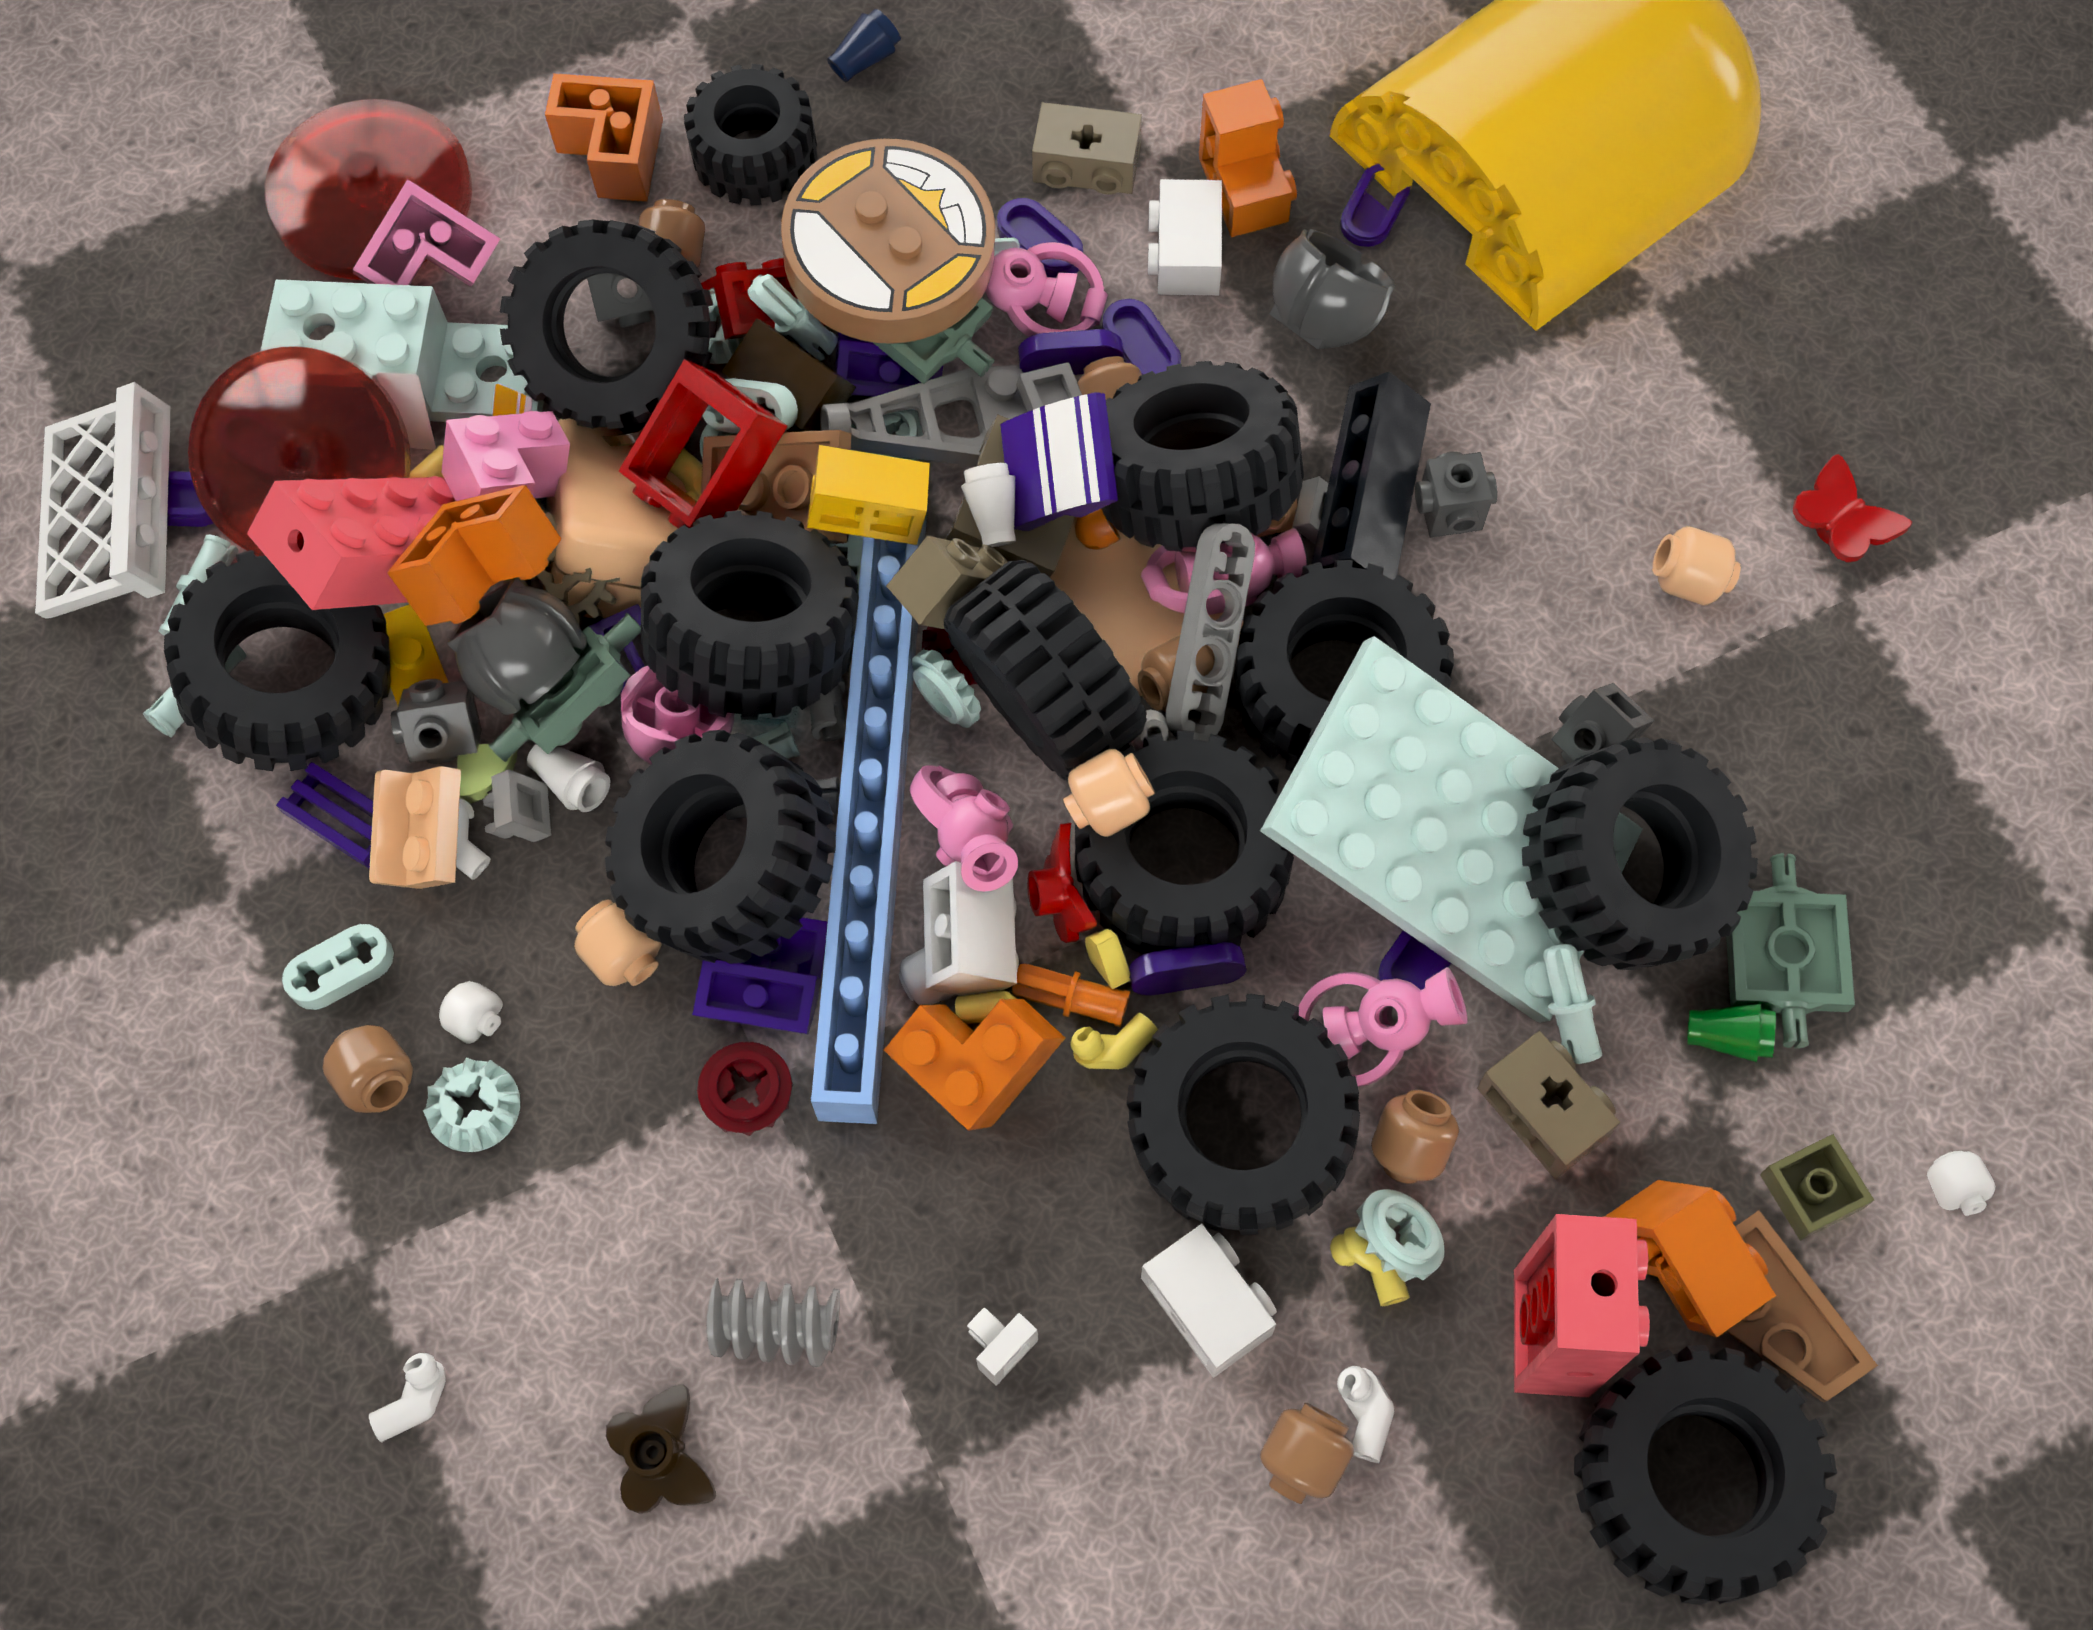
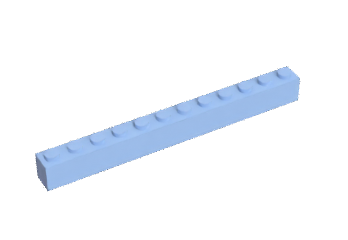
[811,501,928,1124]

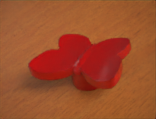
[1793,454,1912,562]
[1027,823,1097,943]

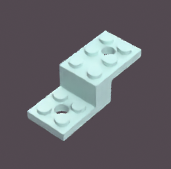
[257,280,544,422]

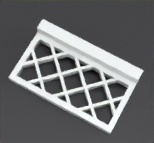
[35,382,171,619]

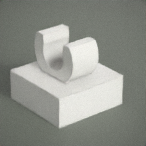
[967,1308,1038,1386]

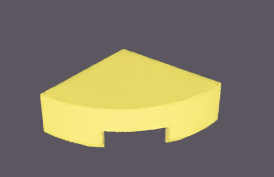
[1085,929,1131,989]

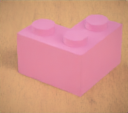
[353,179,500,287]
[441,411,570,501]

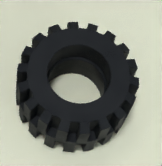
[684,64,817,206]

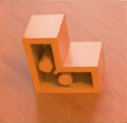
[545,73,663,202]
[1199,79,1297,237]
[387,485,562,626]
[884,999,1065,1131]
[1604,1180,1776,1337]

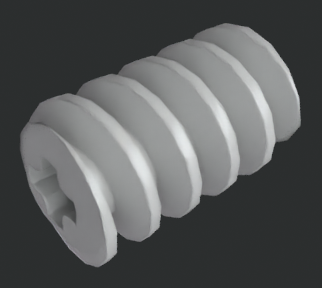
[706,1277,840,1367]

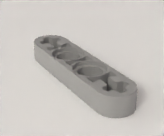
[1166,524,1255,741]

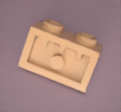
[369,766,461,889]

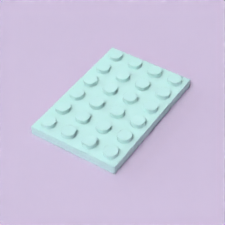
[1260,636,1643,1023]

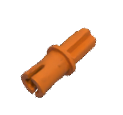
[1012,963,1130,1027]

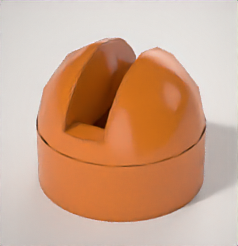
[1075,508,1121,550]

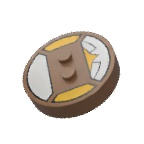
[781,139,995,344]

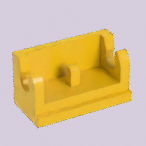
[807,445,930,545]

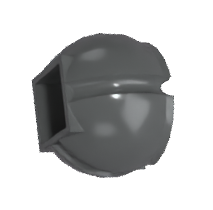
[1269,229,1396,349]
[447,578,587,715]

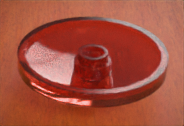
[265,99,472,280]
[188,346,411,556]

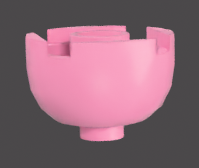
[621,666,734,765]

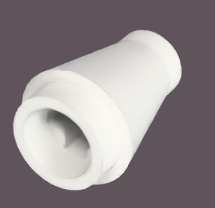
[961,463,1016,547]
[527,744,610,812]

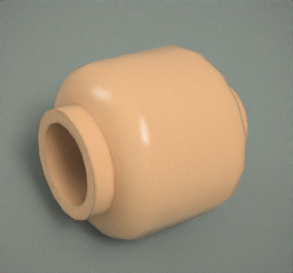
[1652,526,1741,605]
[1063,749,1155,837]
[574,899,662,986]

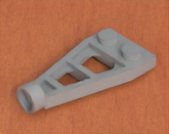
[820,365,1027,467]

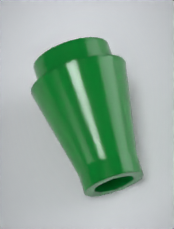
[1687,1004,1776,1063]

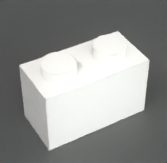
[1148,179,1222,296]
[923,861,1019,996]
[1141,1224,1277,1378]

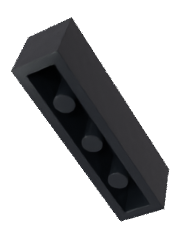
[1311,371,1431,580]

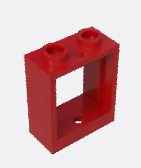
[619,359,788,529]

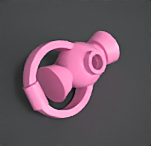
[985,242,1108,337]
[1141,528,1307,615]
[910,765,1018,892]
[1298,967,1467,1087]

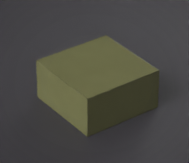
[1760,1134,1874,1241]

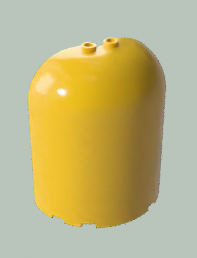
[1329,0,1761,331]

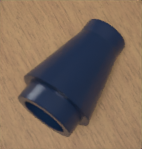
[827,9,901,82]

